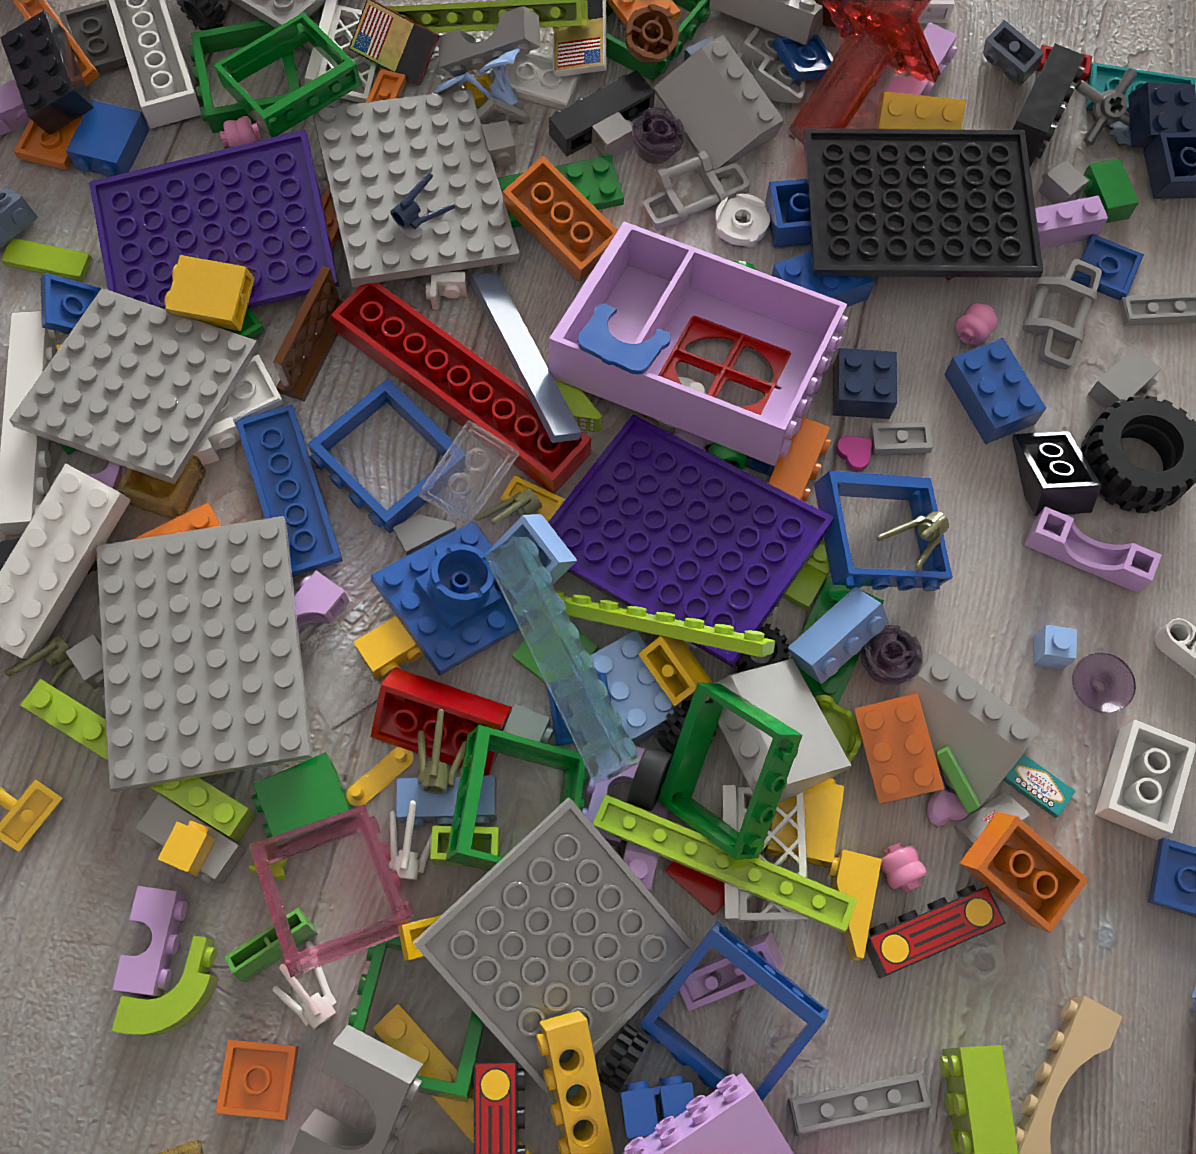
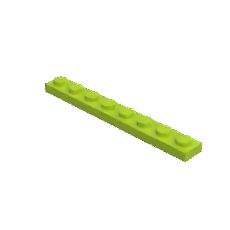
[532,589,775,657]
[593,794,858,934]

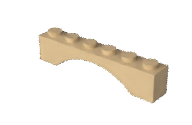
[1015,996,1123,1154]

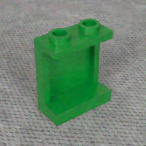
[252,752,354,848]

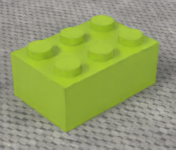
[939,1045,1018,1154]

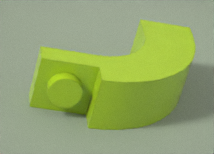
[111,935,219,1036]

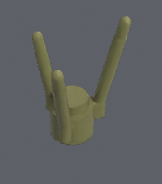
[474,488,543,524]
[876,511,949,570]
[5,635,73,714]
[418,709,466,794]

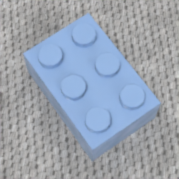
[582,630,682,746]

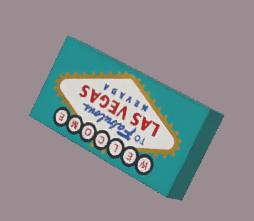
[1003,754,1076,818]

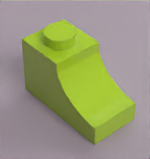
[782,540,830,611]

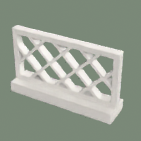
[305,0,378,103]
[723,785,809,923]

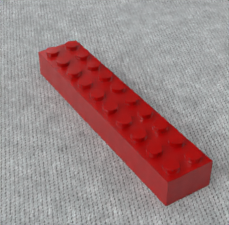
[331,282,591,494]

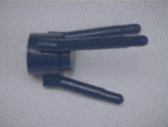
[390,173,455,229]

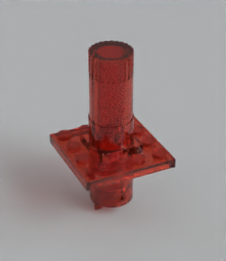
[789,0,941,145]

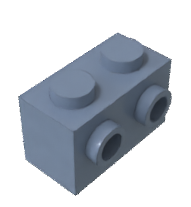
[983,20,1044,85]
[0,187,38,249]

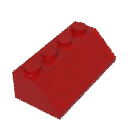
[370,668,512,776]

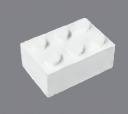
[1094,719,1196,840]

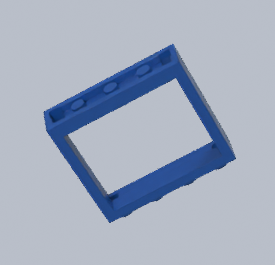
[308,378,469,533]
[814,471,953,592]
[639,921,828,1101]

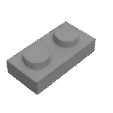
[870,422,933,454]

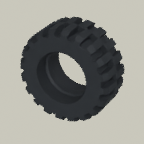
[1080,396,1196,513]

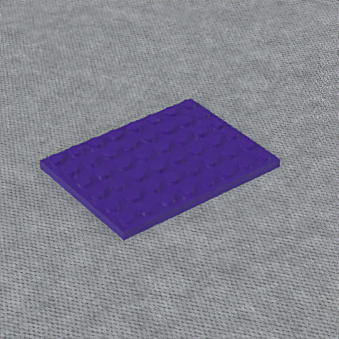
[89,130,340,310]
[548,414,834,668]

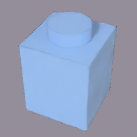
[1033,625,1077,670]

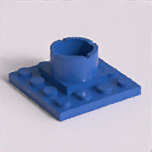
[371,521,542,676]

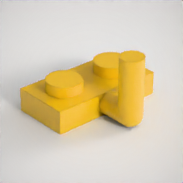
[0,779,63,852]

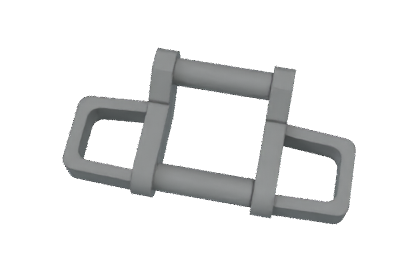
[643,151,750,230]
[1022,259,1102,369]

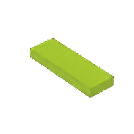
[1,238,93,282]

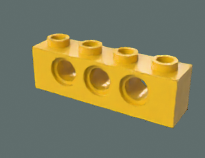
[536,1010,614,1154]

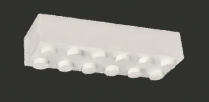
[109,0,201,129]
[0,463,131,659]

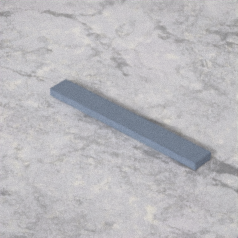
[470,272,582,443]

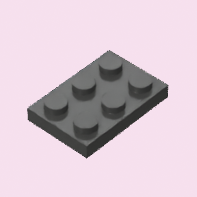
[60,0,128,73]

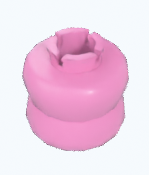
[220,116,262,149]
[955,303,998,345]
[880,842,927,893]

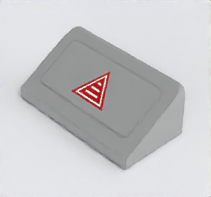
[954,791,1030,848]

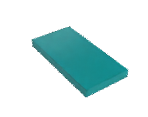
[1086,62,1196,113]

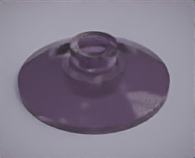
[1072,652,1136,713]

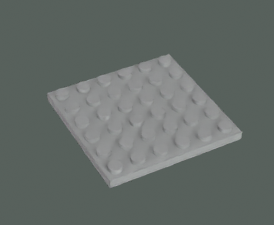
[9,288,259,484]
[413,798,697,1098]

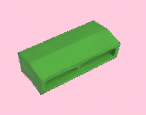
[225,908,318,982]

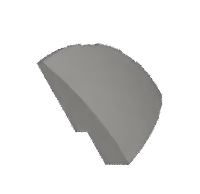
[737,26,805,103]

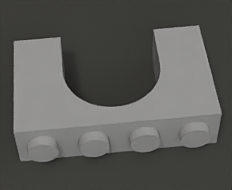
[290,1025,423,1154]

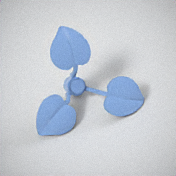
[433,48,520,105]

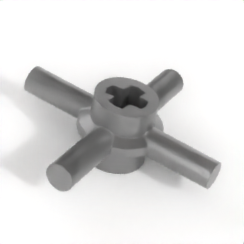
[1075,69,1137,145]

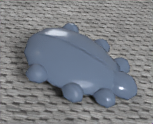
[1107,121,1131,146]

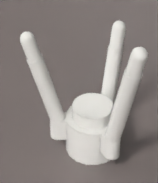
[389,801,437,880]
[272,941,337,1030]

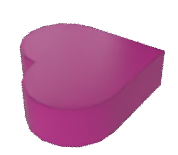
[836,436,872,472]

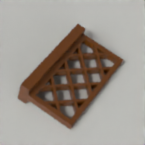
[273,266,344,402]

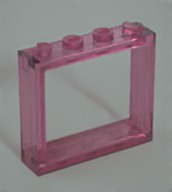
[249,805,413,978]

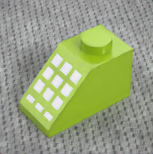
[555,381,603,433]

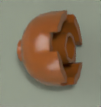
[624,4,679,64]

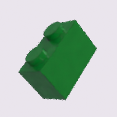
[1083,158,1139,223]

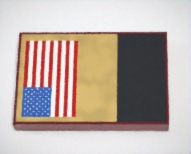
[348,0,441,86]

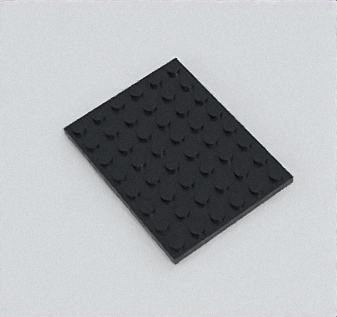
[804,128,1043,278]

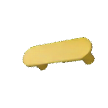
[346,747,414,807]

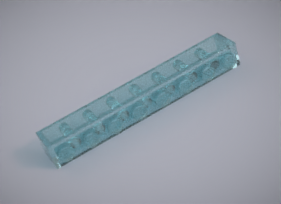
[485,536,640,784]

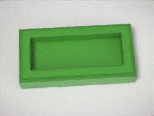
[936,745,980,813]

